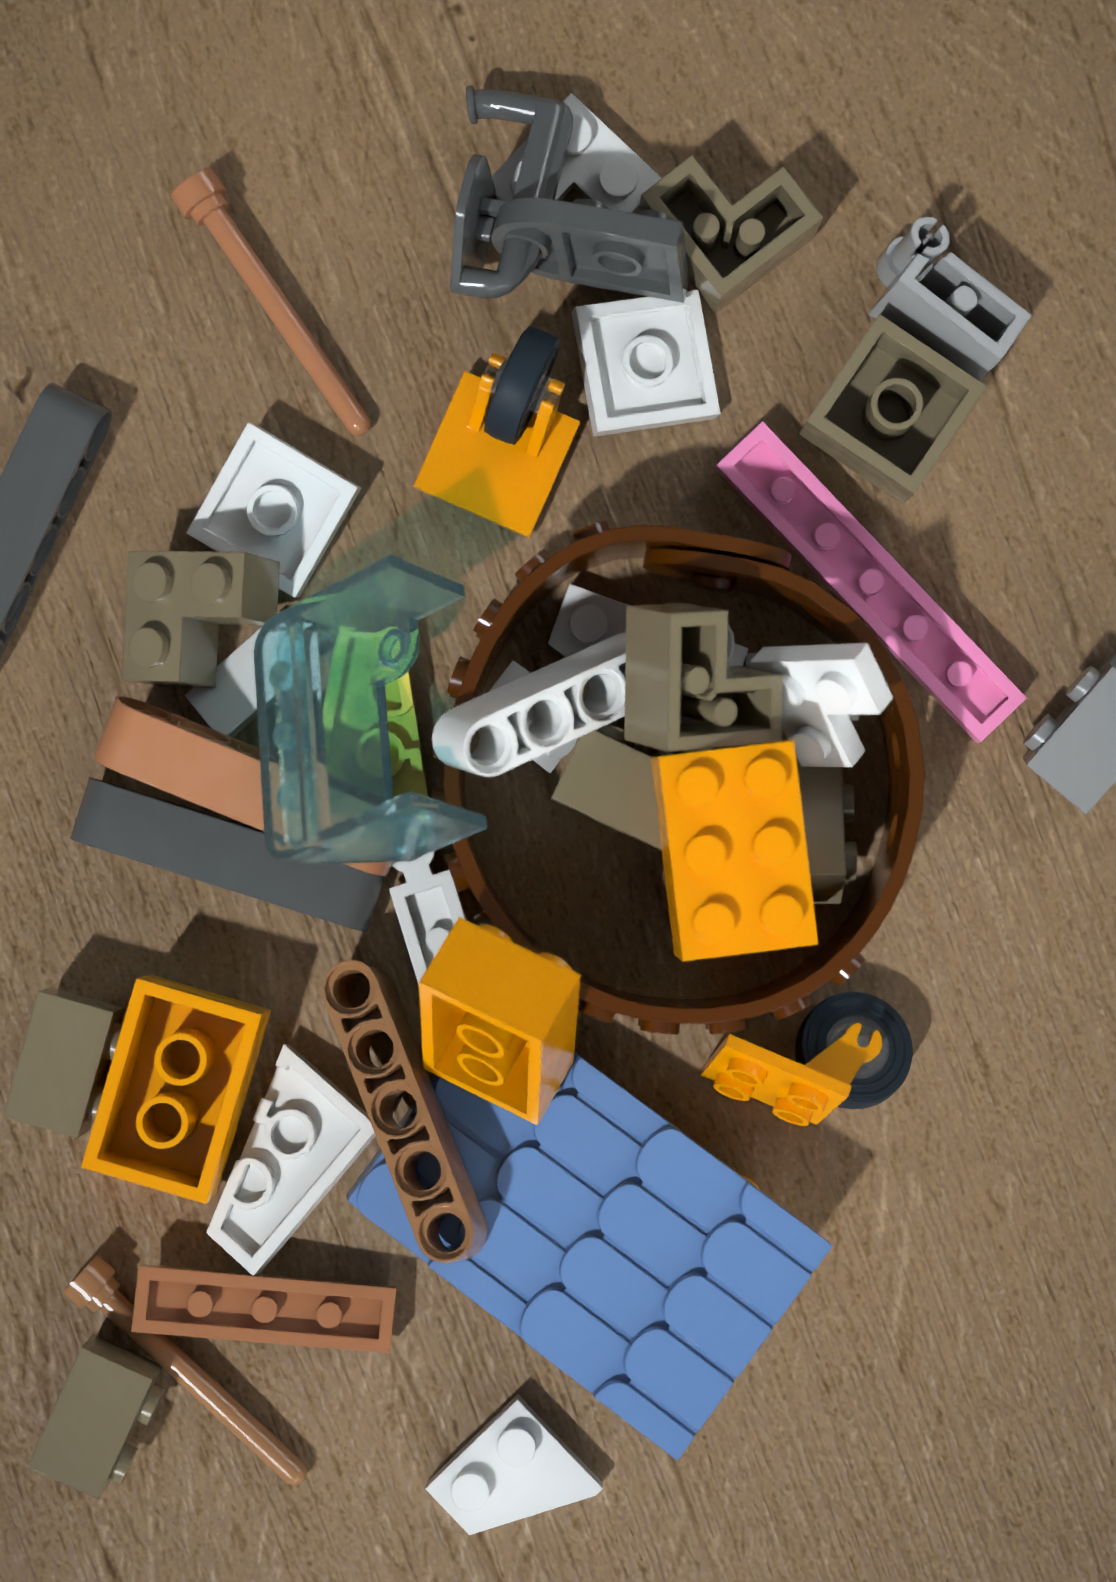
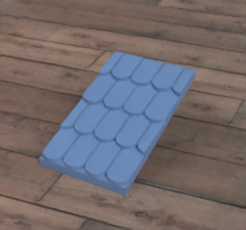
[346,1051,833,1461]

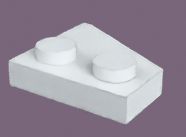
[425,1394,603,1535]

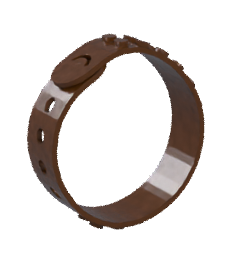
[432,521,925,1035]

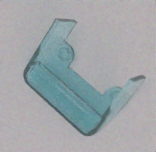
[254,554,487,865]

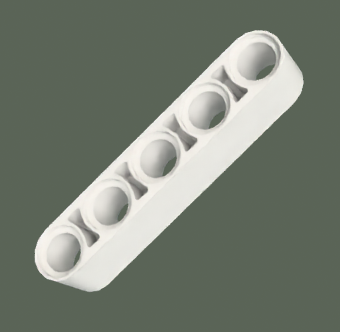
[432,624,735,777]

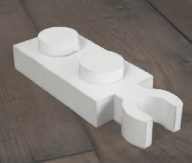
[389,830,467,985]

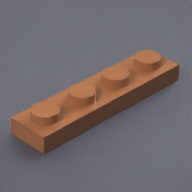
[131,1264,396,1353]

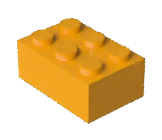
[651,740,818,961]
[419,917,581,1125]
[81,974,271,1204]

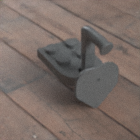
[450,85,690,303]

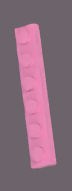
[715,421,1027,743]

